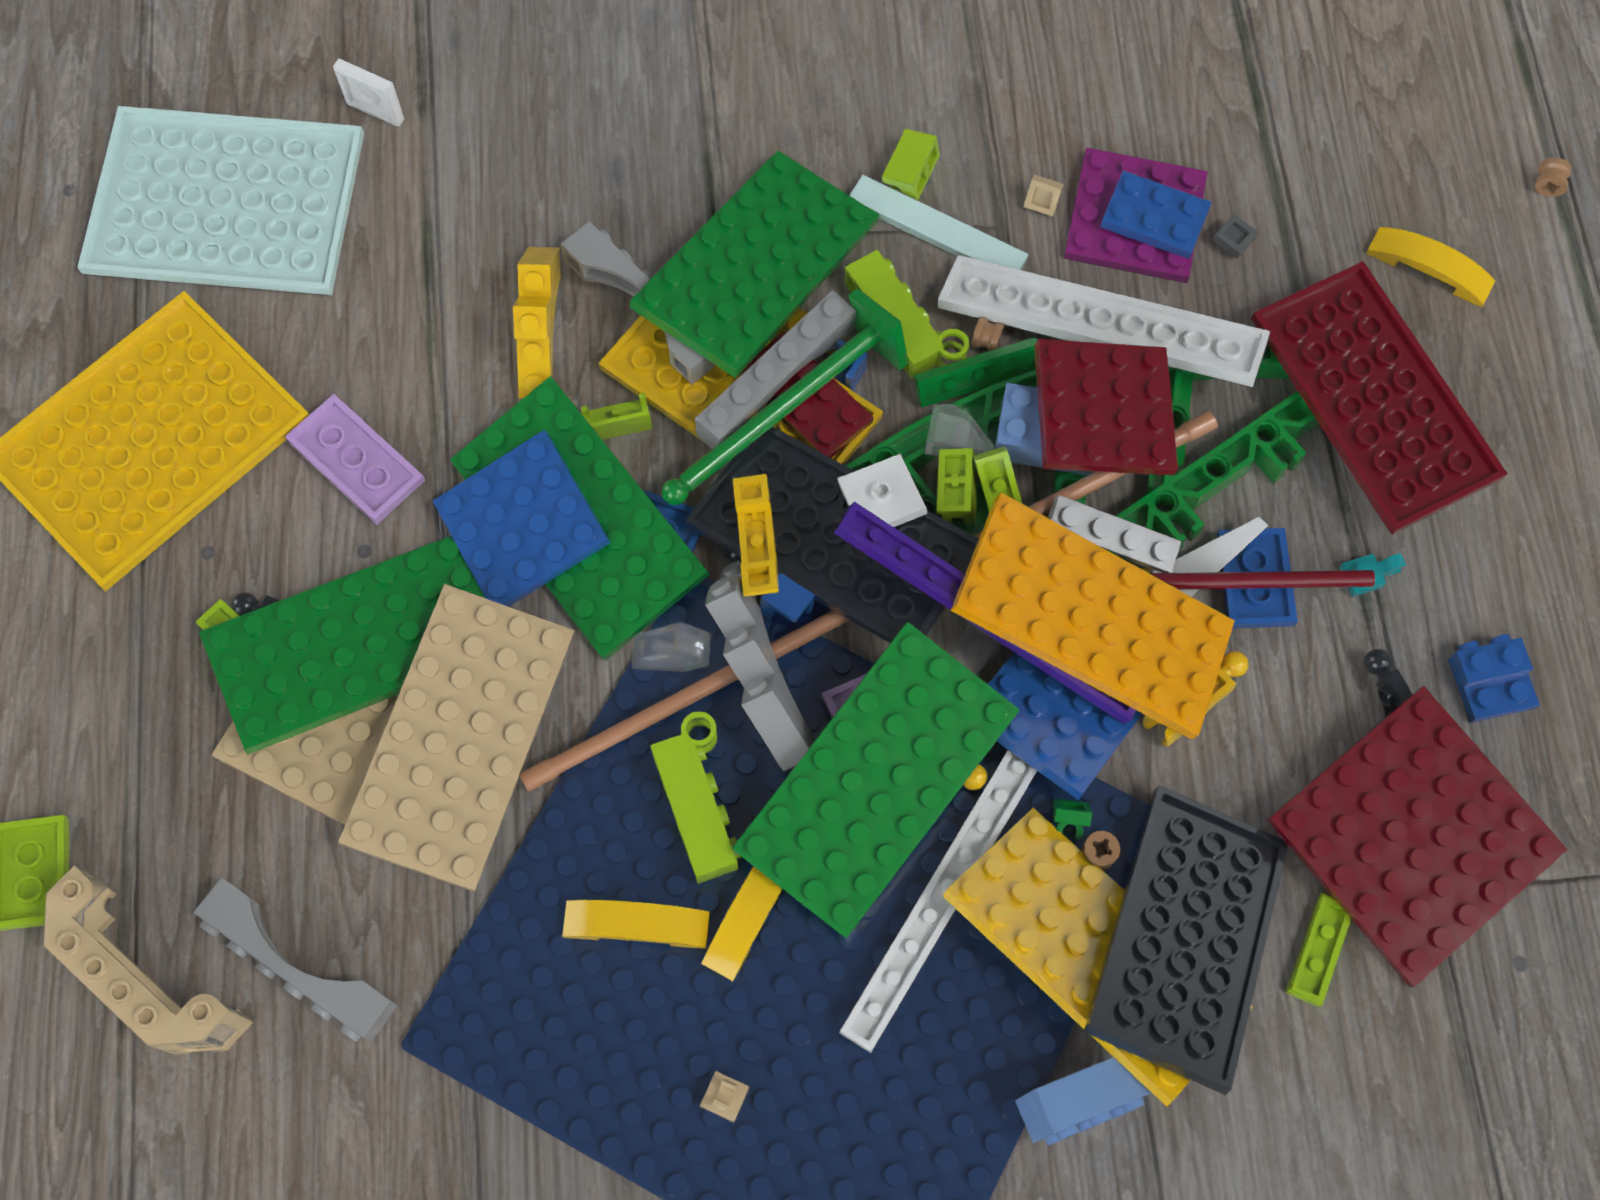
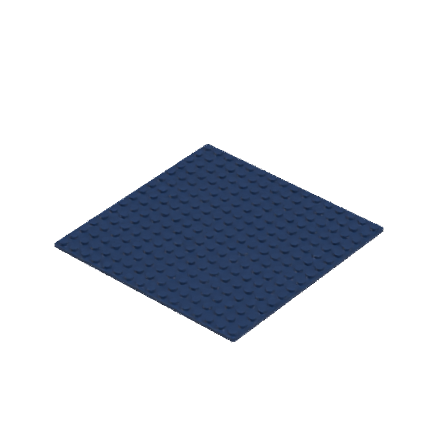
[402,578,1150,1200]

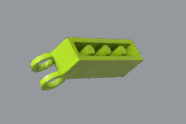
[844,249,969,379]
[650,711,741,884]

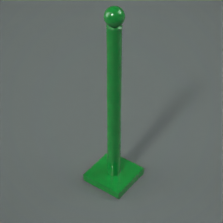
[662,288,909,505]

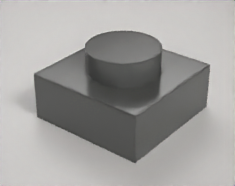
[1212,214,1259,259]

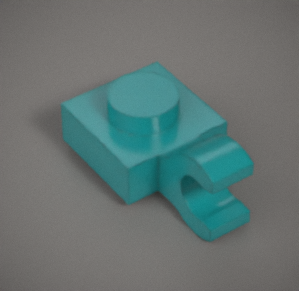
[1339,553,1406,597]

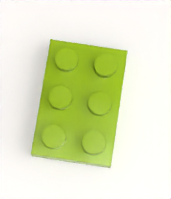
[0,815,69,931]

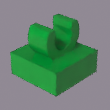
[1052,798,1092,839]

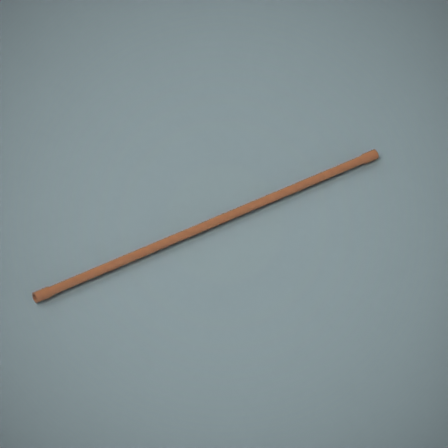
[520,410,1218,792]

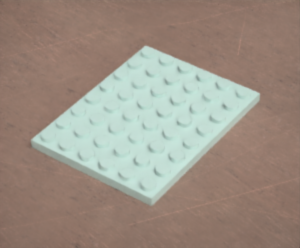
[77,106,364,295]

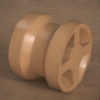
[1535,158,1572,197]
[970,316,1005,351]
[1081,831,1120,871]

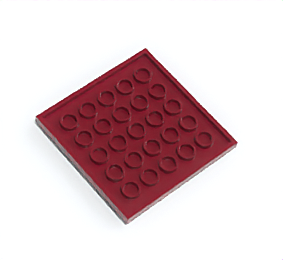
[1266,686,1568,987]

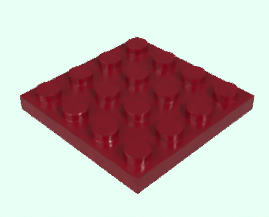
[1034,339,1178,475]

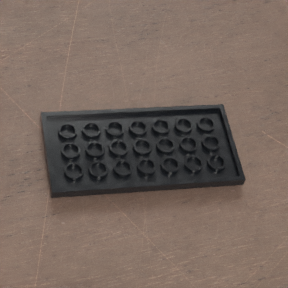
[685,427,979,643]
[1084,785,1288,1095]

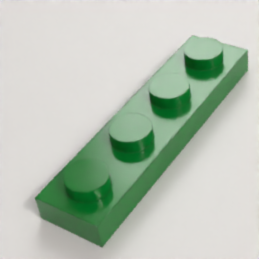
[914,337,1037,408]

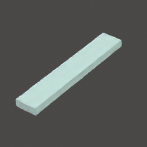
[849,175,1029,270]

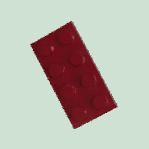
[737,331,874,458]

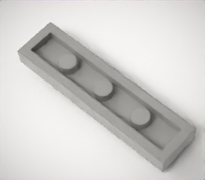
[1048,495,1181,573]

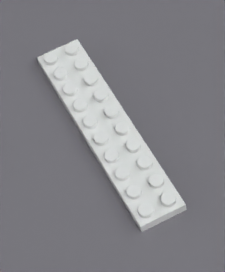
[938,255,1270,387]

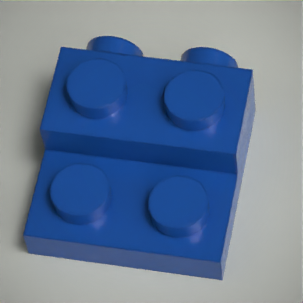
[1448,634,1540,723]

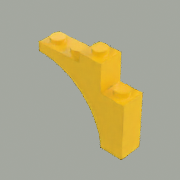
[513,247,561,398]

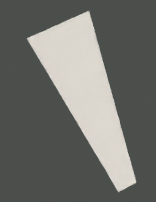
[1152,517,1268,597]

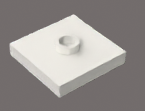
[333,58,404,127]
[837,454,927,527]

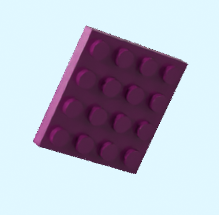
[1063,147,1208,283]

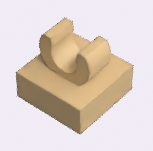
[1024,174,1064,217]
[700,1071,749,1122]

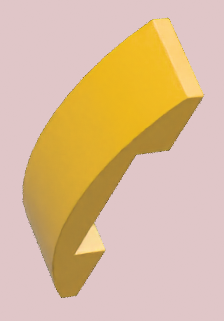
[1366,227,1496,308]
[733,474,779,597]
[701,866,783,981]
[562,900,710,949]

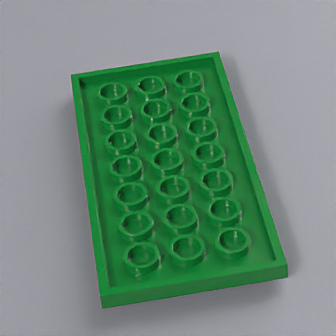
[629,150,879,378]
[450,376,710,660]
[199,536,486,755]
[731,622,1020,938]

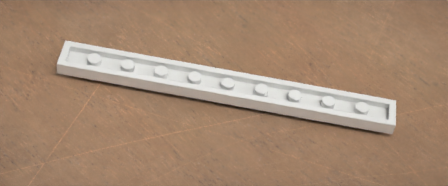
[839,750,1037,1053]

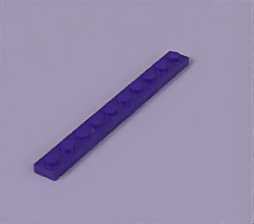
[834,501,1136,724]

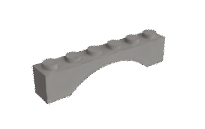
[561,221,716,385]
[695,290,856,449]
[193,877,398,1042]

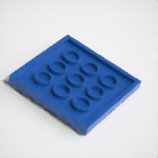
[433,430,611,607]
[988,652,1142,800]

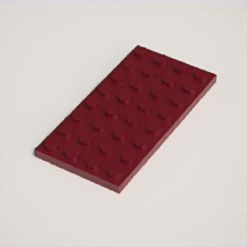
[1251,261,1508,535]

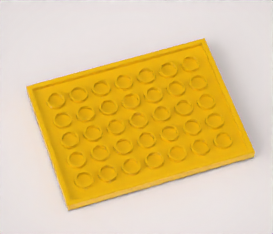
[0,291,310,592]

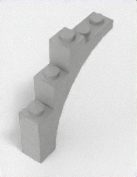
[705,561,816,771]

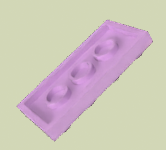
[285,394,425,525]

